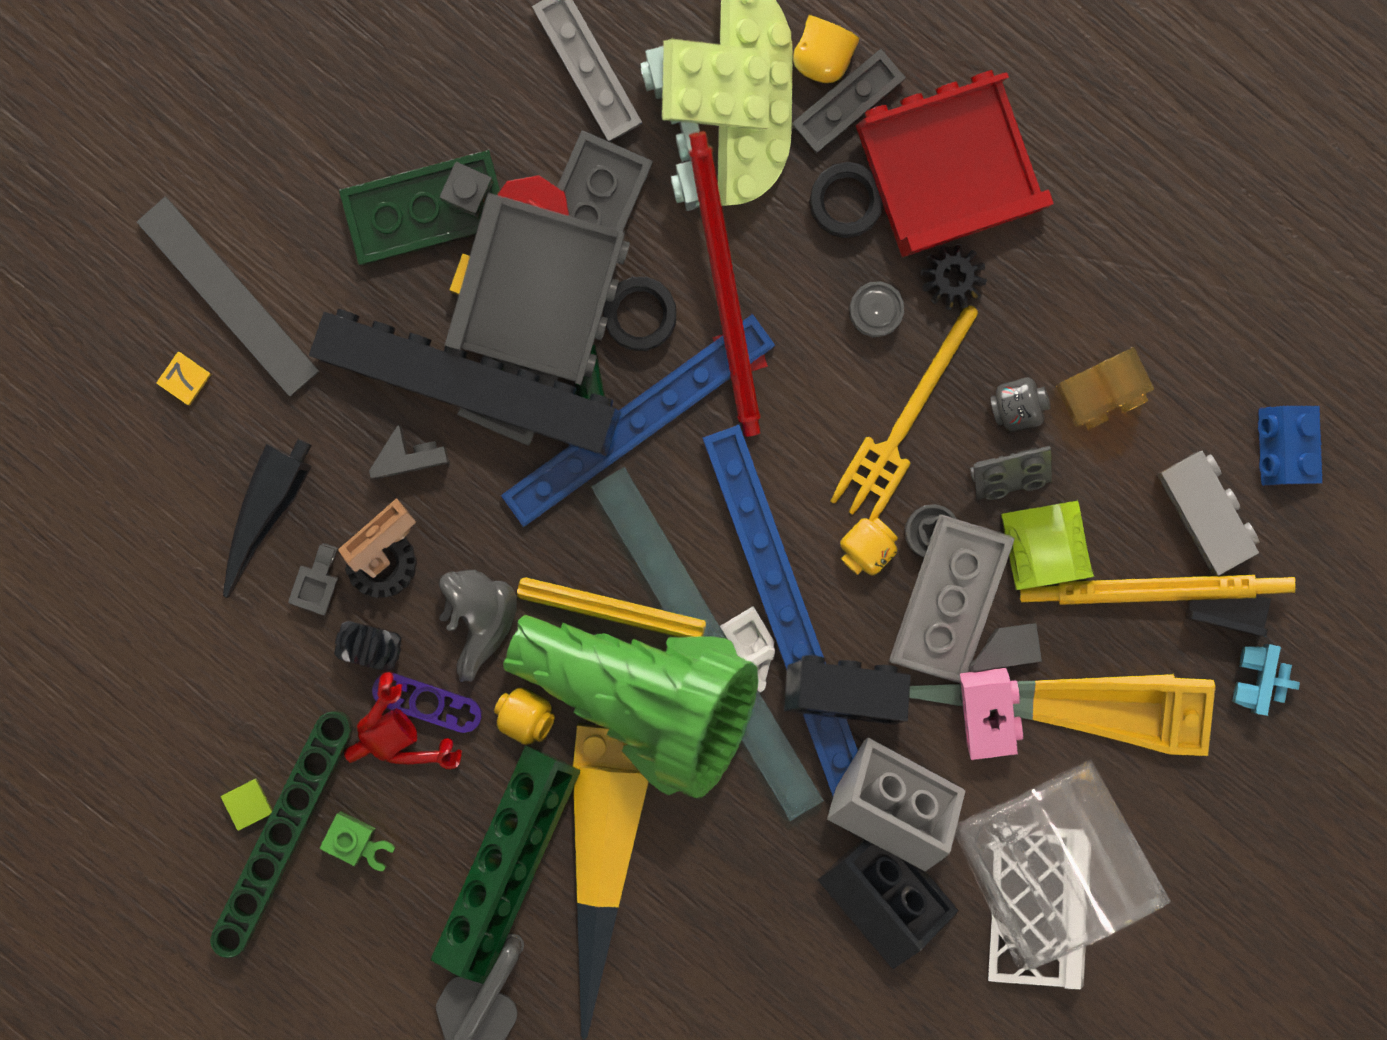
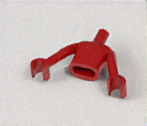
[344,672,462,769]

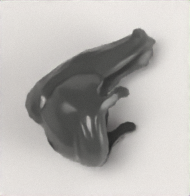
[439,569,517,682]

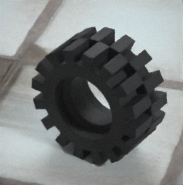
[345,537,417,598]

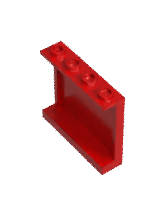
[855,70,1054,258]

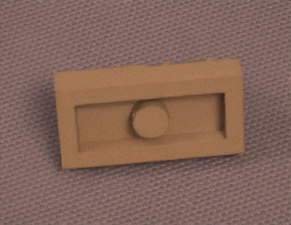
[338,498,416,578]

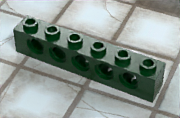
[430,745,581,984]

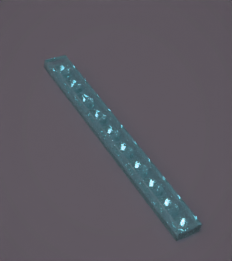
[591,467,824,821]

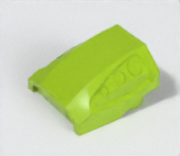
[1001,501,1094,590]

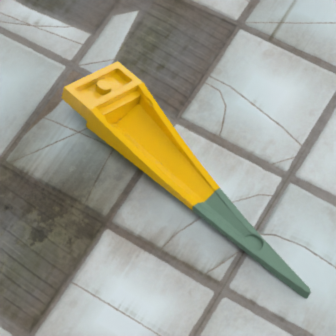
[909,674,1215,756]

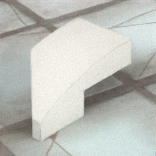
[720,607,775,692]

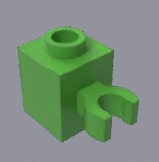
[319,811,396,871]

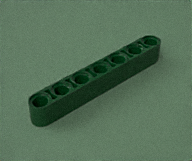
[210,711,353,958]

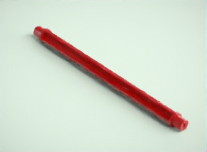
[689,132,761,437]

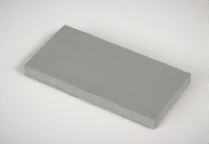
[889,514,1014,683]

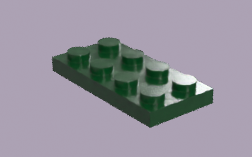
[339,150,500,266]

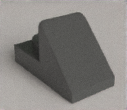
[369,425,449,480]

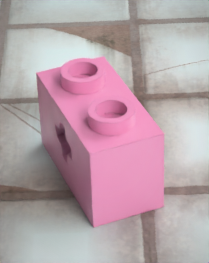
[960,668,1023,760]

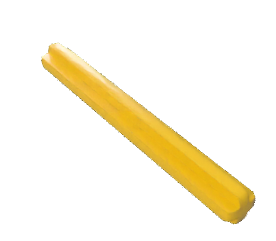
[517,577,706,637]

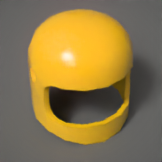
[793,15,860,83]

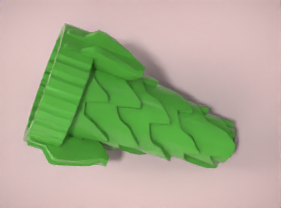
[503,615,758,798]

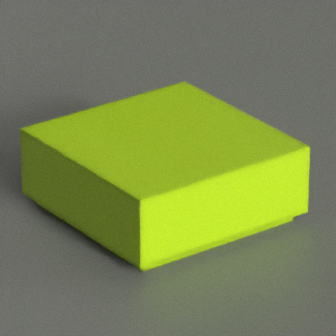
[220,778,272,831]

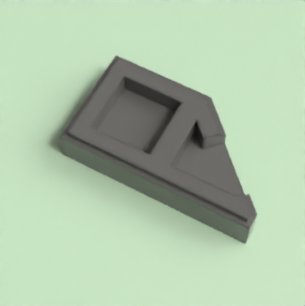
[969,623,1042,672]

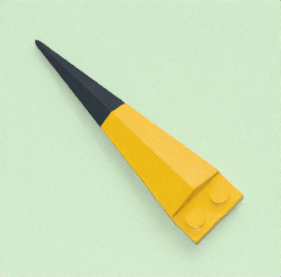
[573,724,648,1040]

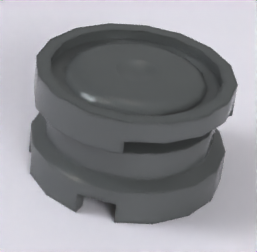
[849,281,904,337]
[904,504,957,557]

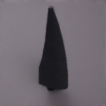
[223,438,312,598]

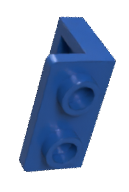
[1258,406,1322,485]

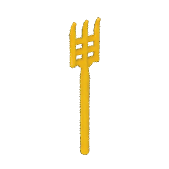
[831,305,978,521]

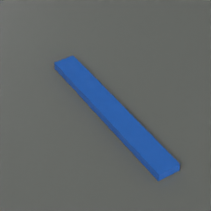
[501,314,775,527]

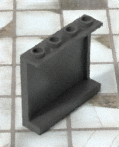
[445,193,630,385]

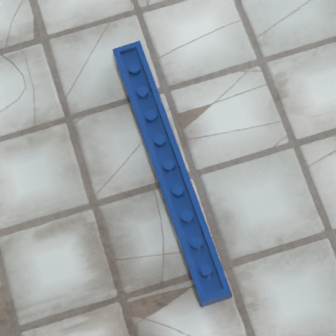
[703,425,858,796]

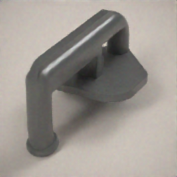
[436,934,524,1040]

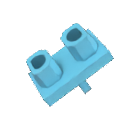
[1232,644,1300,716]

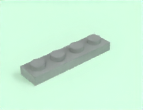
[532,0,642,142]

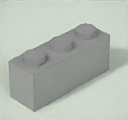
[1157,451,1260,576]

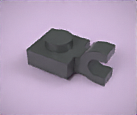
[288,543,339,616]

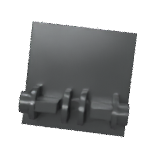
[969,446,1052,500]

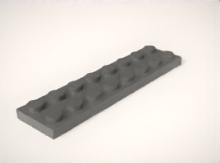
[457,130,653,446]

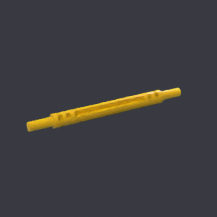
[1020,575,1295,605]

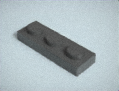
[792,49,906,154]

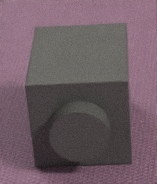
[440,162,494,218]

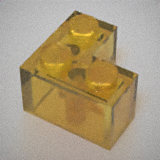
[1056,347,1154,430]

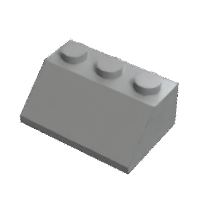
[827,738,966,871]

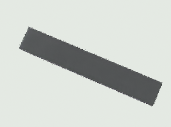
[137,196,320,397]

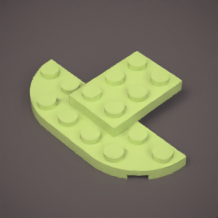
[662,0,793,206]

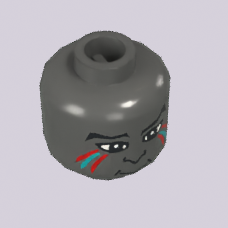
[991,377,1051,432]

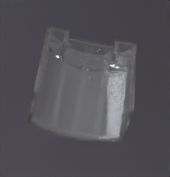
[955,760,1170,970]

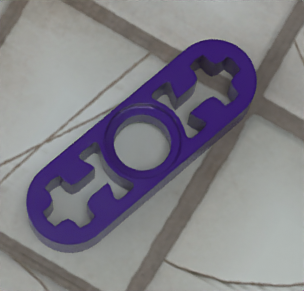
[372,673,482,733]

